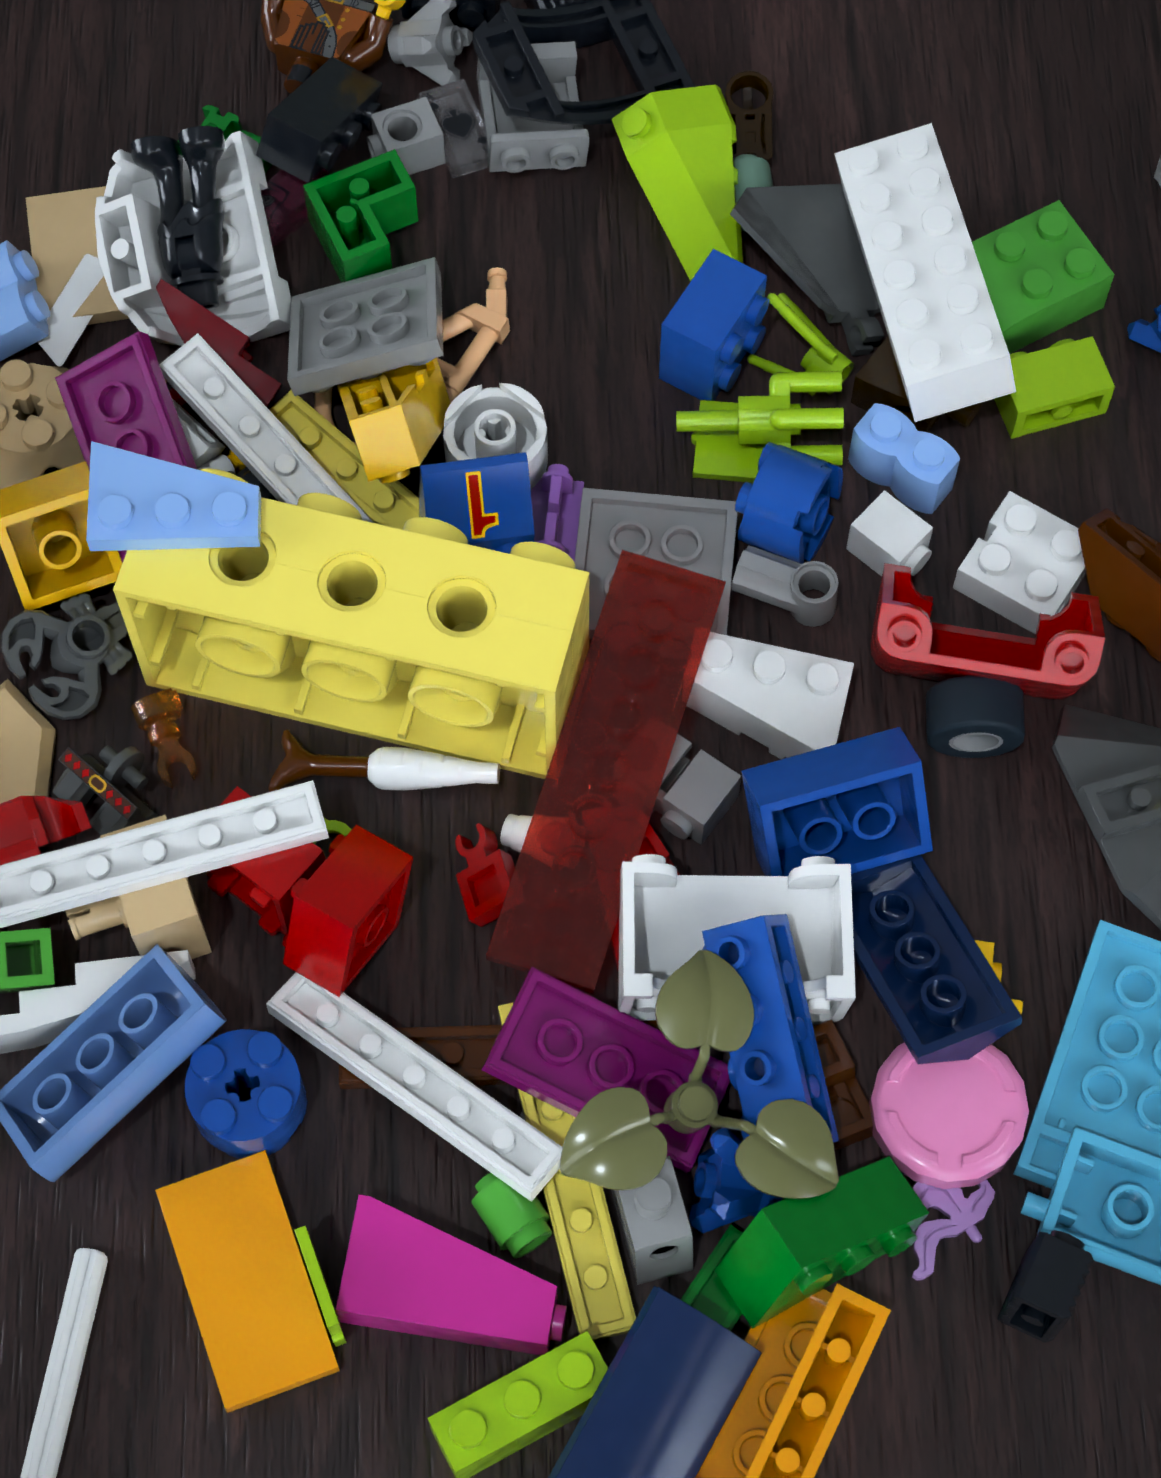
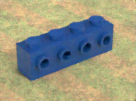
[702,914,839,1143]

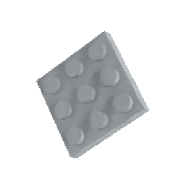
[287,257,443,396]
[574,488,738,648]

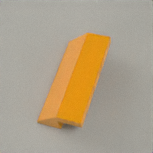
[695,1283,891,1478]

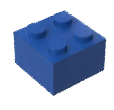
[659,249,770,401]

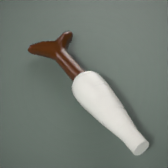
[268,729,500,792]

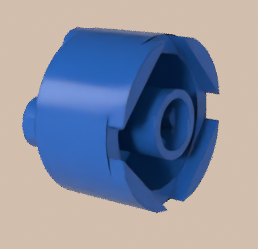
[735,442,843,564]
[185,1029,307,1159]

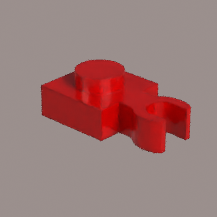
[455,823,526,927]

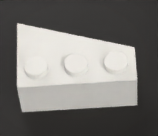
[681,629,854,759]

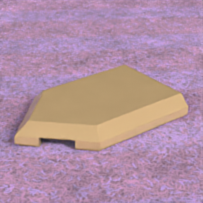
[0,679,57,803]

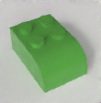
[972,200,1115,354]

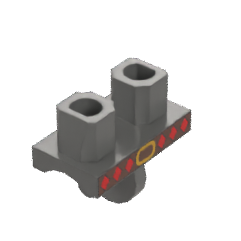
[52,745,158,835]

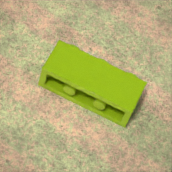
[427,1331,608,1478]

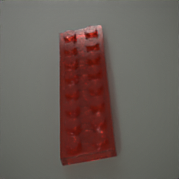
[486,550,726,994]

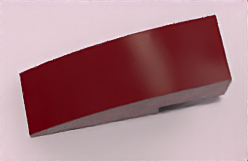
[156,279,282,408]

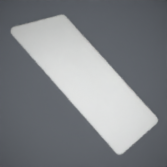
[38,254,104,367]

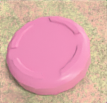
[869,1042,1029,1189]

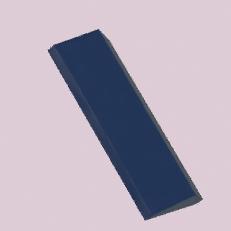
[851,854,1022,1064]

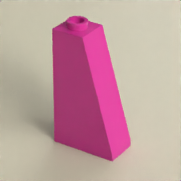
[336,1195,567,1356]

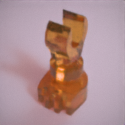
[131,688,197,789]

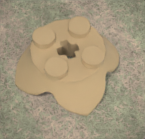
[0,359,85,489]

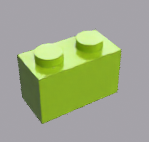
[994,336,1115,439]

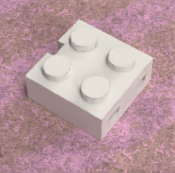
[953,491,1086,634]

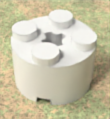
[443,383,548,489]

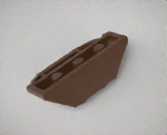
[1078,508,1161,662]

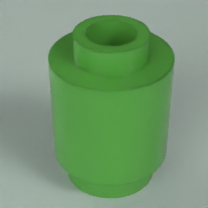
[471,1173,553,1259]

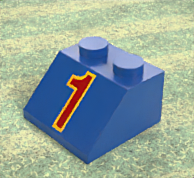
[419,452,535,554]

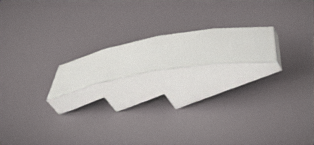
[0,950,196,1054]

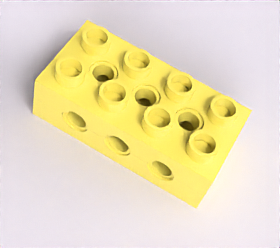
[113,469,589,782]

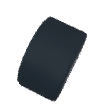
[926,675,1025,758]

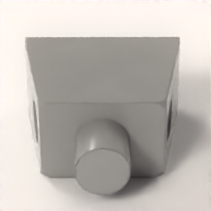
[611,1156,693,1285]

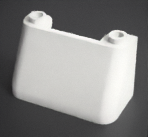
[618,854,856,1024]

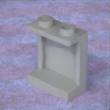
[476,41,589,173]

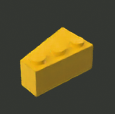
[337,358,451,483]

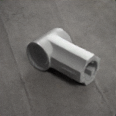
[731,545,839,627]

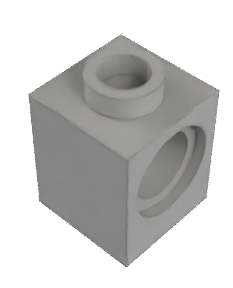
[366,97,445,175]

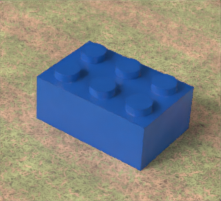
[741,727,933,876]

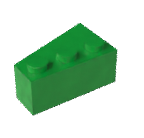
[714,1156,929,1329]

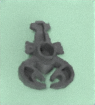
[1,593,132,721]

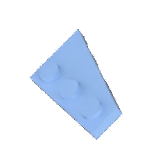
[86,441,261,551]

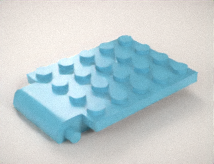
[1013,920,1161,1286]

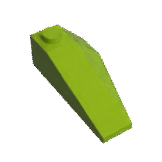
[611,84,743,281]

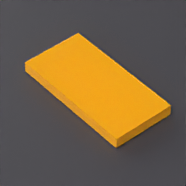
[155,1150,340,1413]

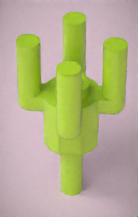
[676,371,844,465]

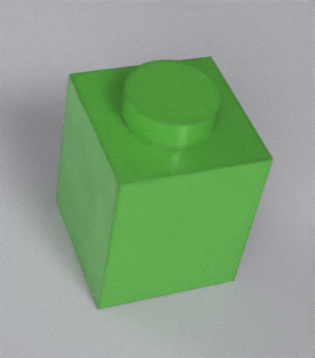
[0,928,55,994]

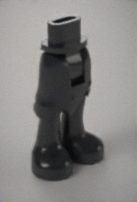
[130,126,225,309]

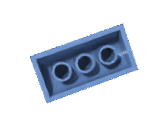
[0,944,227,1182]

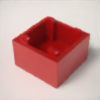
[206,786,325,936]
[282,824,414,997]

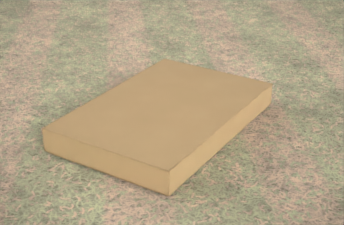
[25,186,129,325]

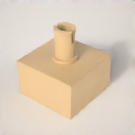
[65,815,212,959]

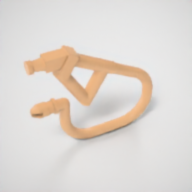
[314,267,510,444]

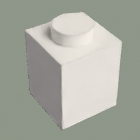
[846,490,933,576]

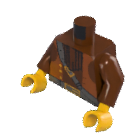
[261,0,406,94]

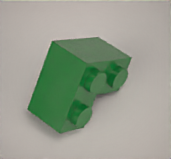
[303,149,418,283]

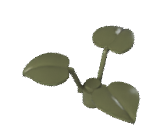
[560,950,839,1199]

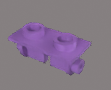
[531,464,584,561]

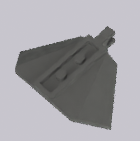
[730,184,884,356]
[1052,704,1161,930]

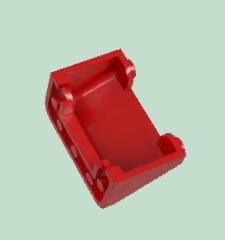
[871,563,1105,699]

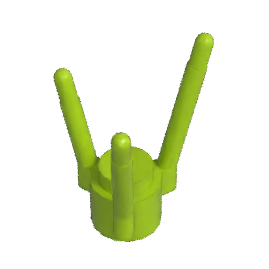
[747,293,854,396]

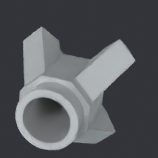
[388,0,473,88]

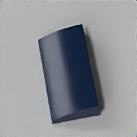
[548,1286,761,1478]

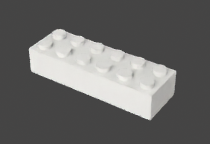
[834,123,1016,422]

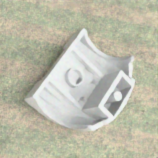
[95,131,291,346]

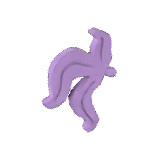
[912,1179,995,1281]

